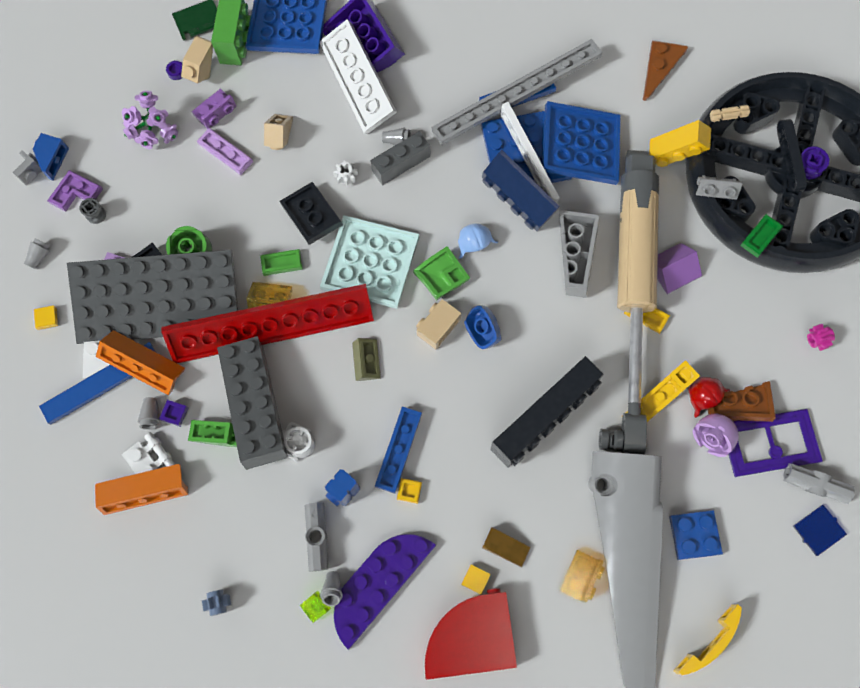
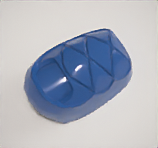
[464,305,502,349]

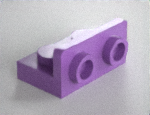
[192,88,236,129]

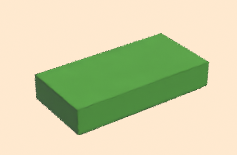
[260,249,303,276]

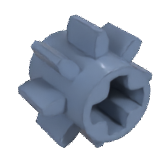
[202,590,231,616]

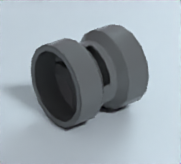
[79,198,106,224]
[599,429,624,451]

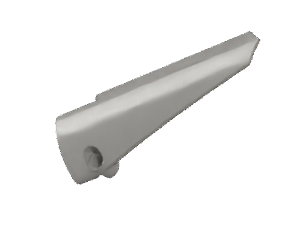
[588,451,663,688]

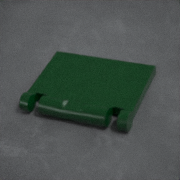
[172,0,217,41]

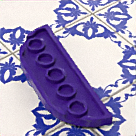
[334,534,436,650]

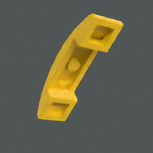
[621,360,700,422]
[673,604,742,675]

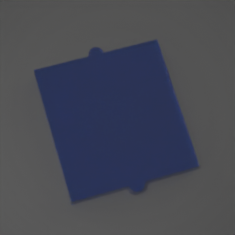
[793,504,847,556]

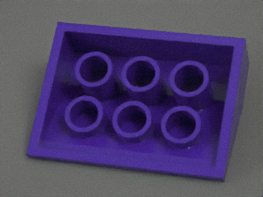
[323,0,405,73]

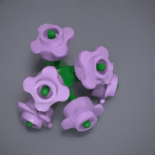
[122,91,178,149]

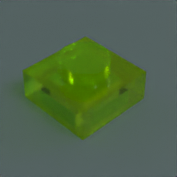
[299,591,331,623]

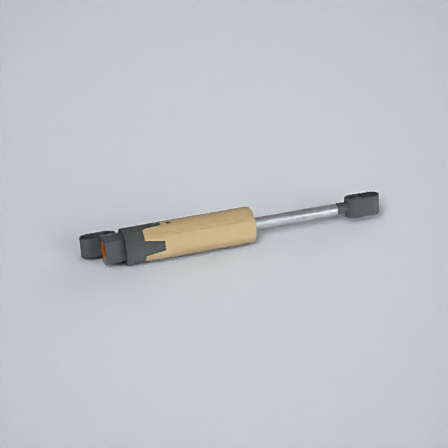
[617,150,659,455]

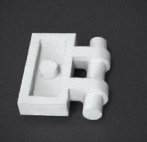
[121,432,175,474]

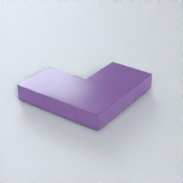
[47,170,103,212]

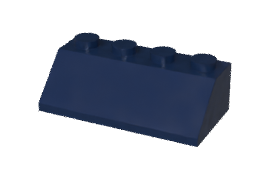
[482,150,560,231]

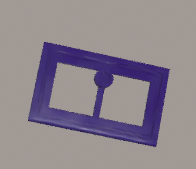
[728,409,823,477]

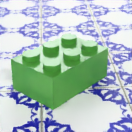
[211,0,251,66]

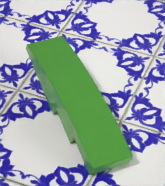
[188,420,237,447]

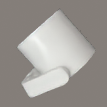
[282,422,315,461]

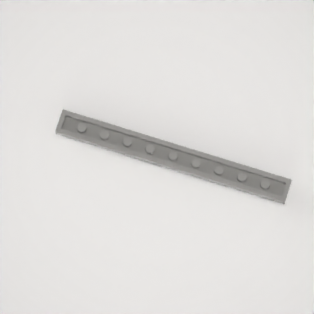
[432,39,602,145]

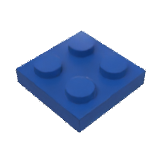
[669,510,723,560]

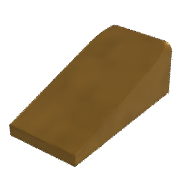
[482,527,530,567]

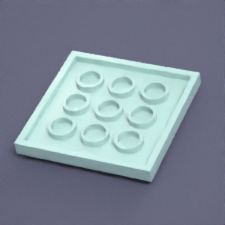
[320,215,419,309]

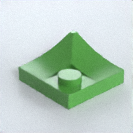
[413,246,470,301]

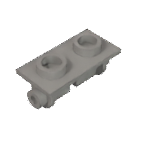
[696,175,743,200]

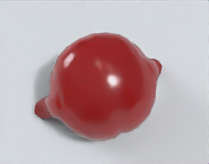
[689,377,730,418]

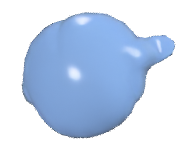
[458,223,498,259]

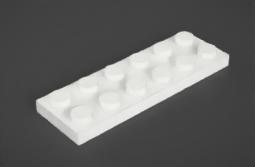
[320,19,397,134]

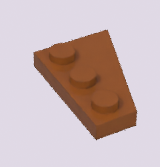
[707,381,776,422]

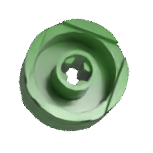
[166,226,212,255]

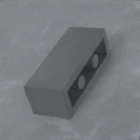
[370,131,430,185]

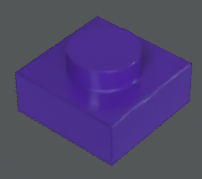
[159,400,188,427]

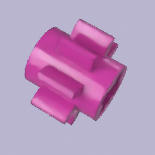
[807,324,835,351]

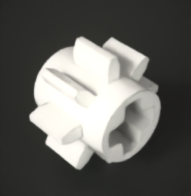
[333,160,358,186]

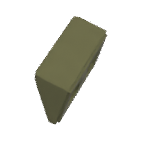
[352,338,381,381]

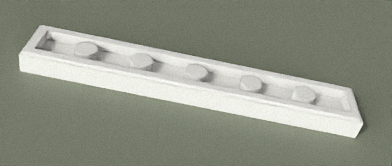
[501,102,560,204]

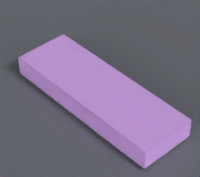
[197,128,253,175]

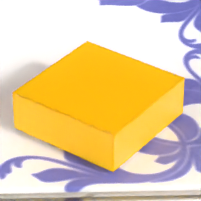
[34,305,58,330]
[397,478,422,504]
[461,564,491,595]

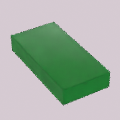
[740,214,783,258]

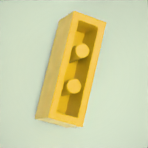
[649,120,711,167]

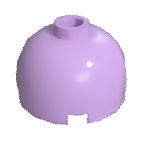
[693,414,739,457]

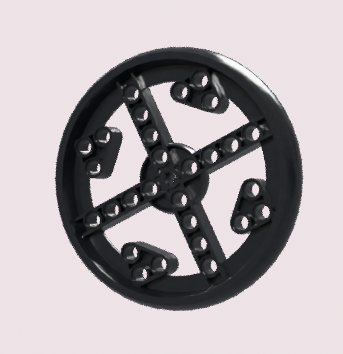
[685,72,860,273]

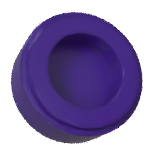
[166,61,183,80]

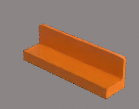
[96,330,185,395]
[95,464,188,515]

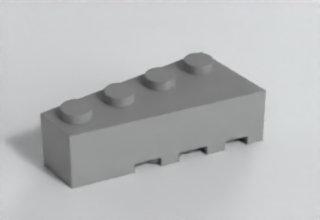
[559,210,599,298]

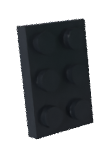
[279,181,342,245]

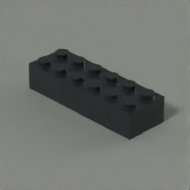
[490,356,604,468]

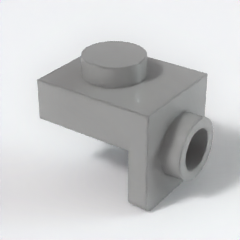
[12,150,41,185]

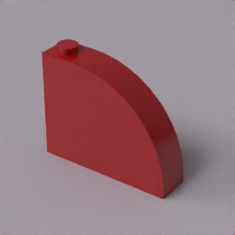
[425,588,517,680]

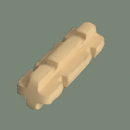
[710,105,750,122]

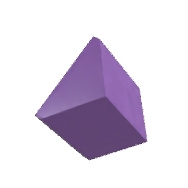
[657,243,702,294]

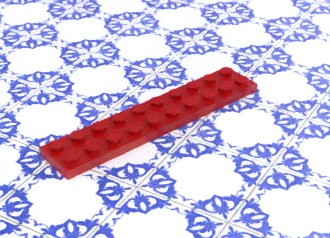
[161,284,374,363]

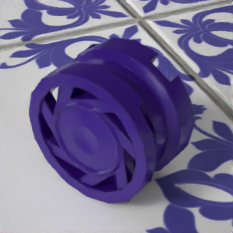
[801,146,830,179]

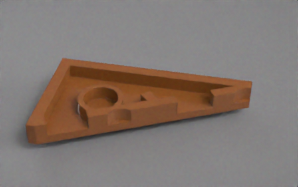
[643,40,688,101]

